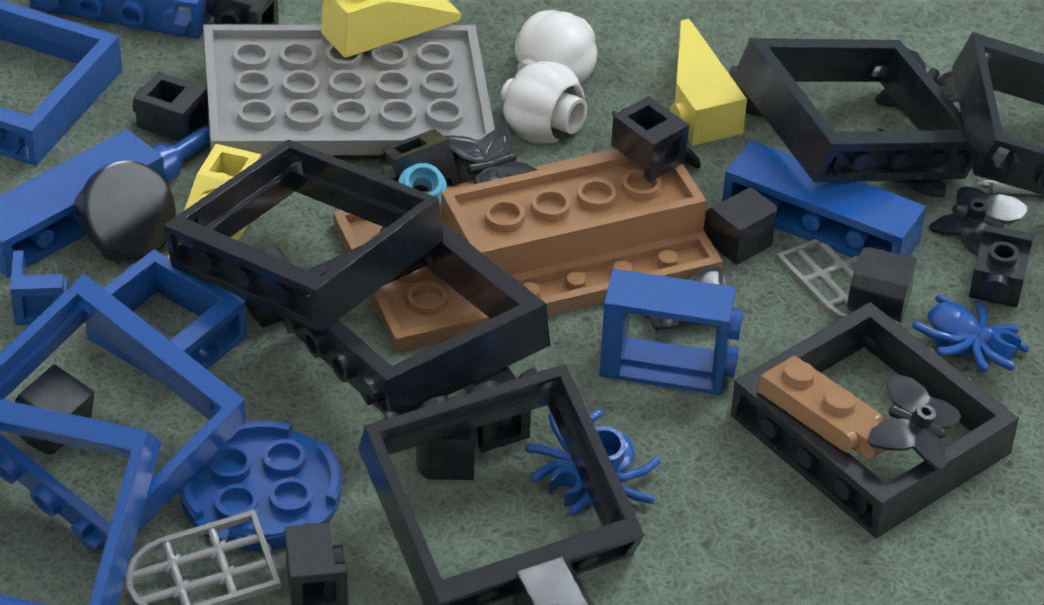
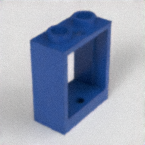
[86,250,247,381]
[599,269,743,395]

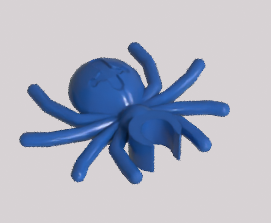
[912,295,1029,372]
[525,408,661,516]

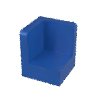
[10,250,68,325]

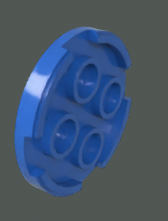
[179,421,342,551]

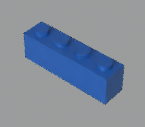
[0,129,165,278]
[722,140,926,258]

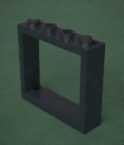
[952,32,1044,195]
[733,38,972,183]
[164,139,444,333]
[277,221,550,415]
[730,302,1019,539]
[358,364,644,605]

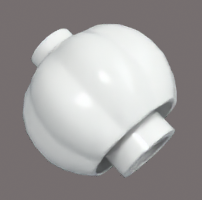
[515,10,598,83]
[501,61,587,144]

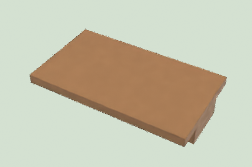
[333,149,723,352]

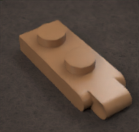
[757,355,885,459]

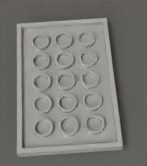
[203,25,495,156]

